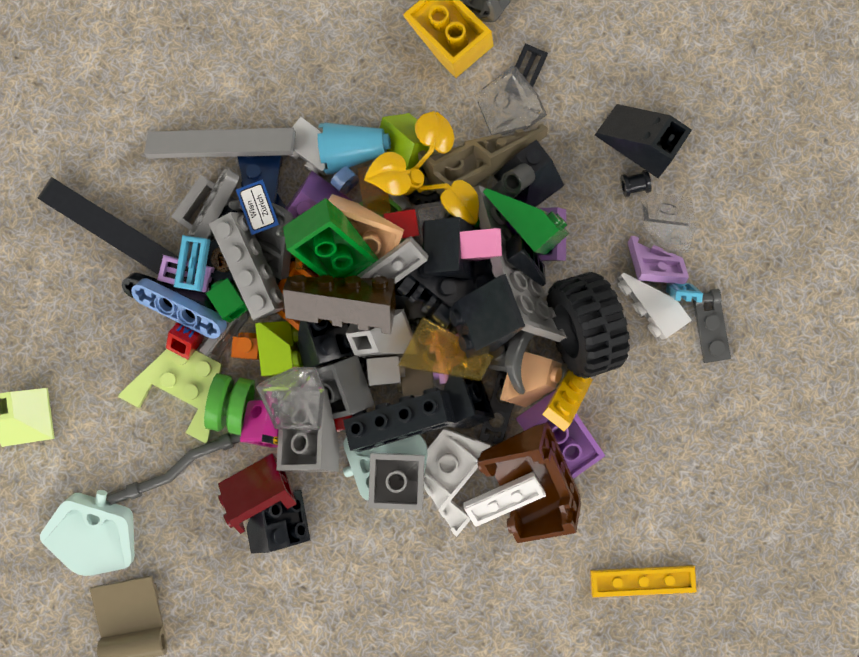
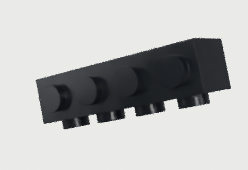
[343,387,456,452]

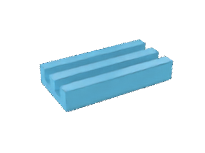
[174,235,211,292]
[666,283,703,302]

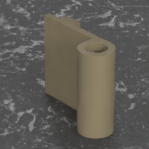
[90,575,167,657]

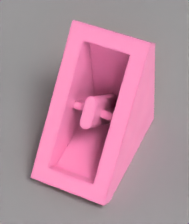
[460,228,502,261]

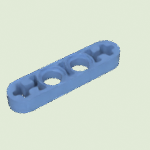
[131,278,227,339]

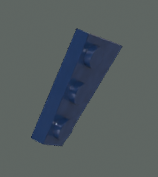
[237,155,283,204]

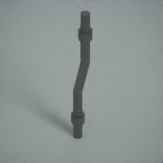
[108,433,241,505]

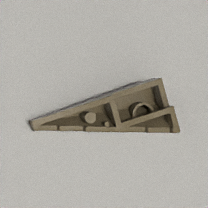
[418,124,548,196]

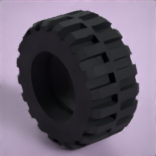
[546,272,630,378]

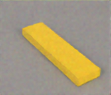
[590,565,697,597]

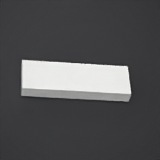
[463,471,546,527]

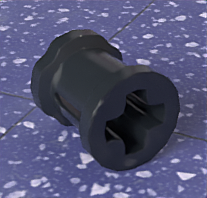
[620,170,652,197]

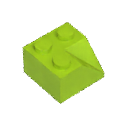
[255,321,303,377]

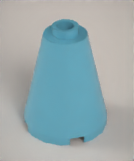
[318,122,391,175]

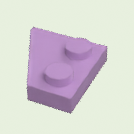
[628,236,689,284]

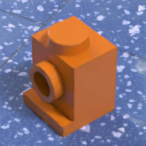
[231,332,259,360]

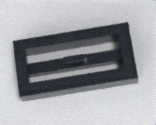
[505,43,548,100]

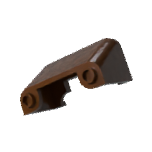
[477,423,581,543]

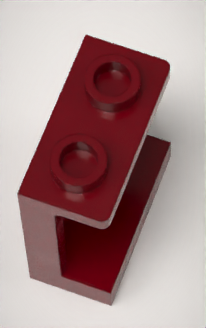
[218,453,297,534]

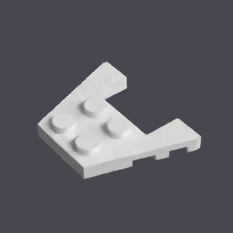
[424,427,492,537]

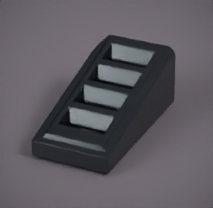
[506,233,546,286]

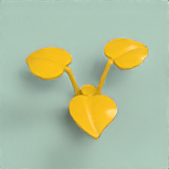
[364,111,479,225]

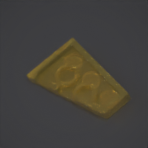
[397,317,493,381]

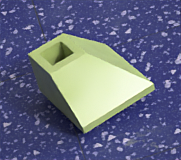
[0,388,55,447]

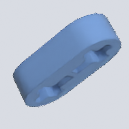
[331,166,360,195]

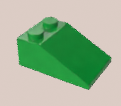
[483,188,570,255]
[283,198,379,278]

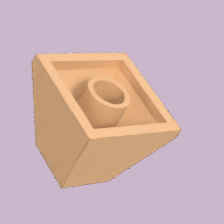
[500,352,562,407]

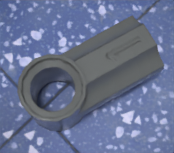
[490,163,535,199]

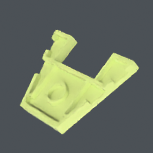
[118,349,223,444]

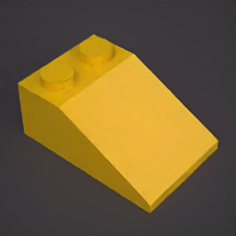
[403,0,494,78]

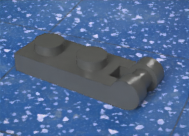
[692,289,731,363]

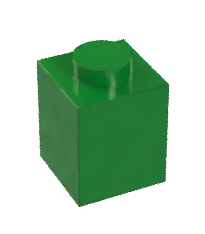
[206,278,248,323]

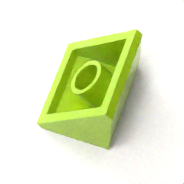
[379,113,435,170]

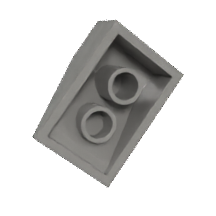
[277,389,339,473]

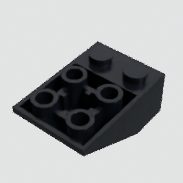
[595,104,692,178]

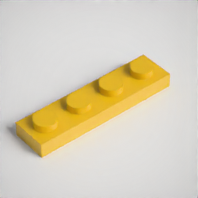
[542,369,593,431]

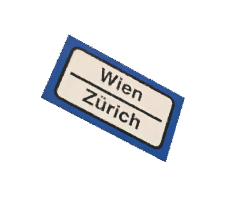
[236,179,279,235]

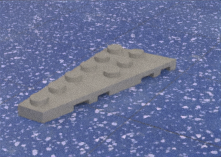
[474,185,567,342]

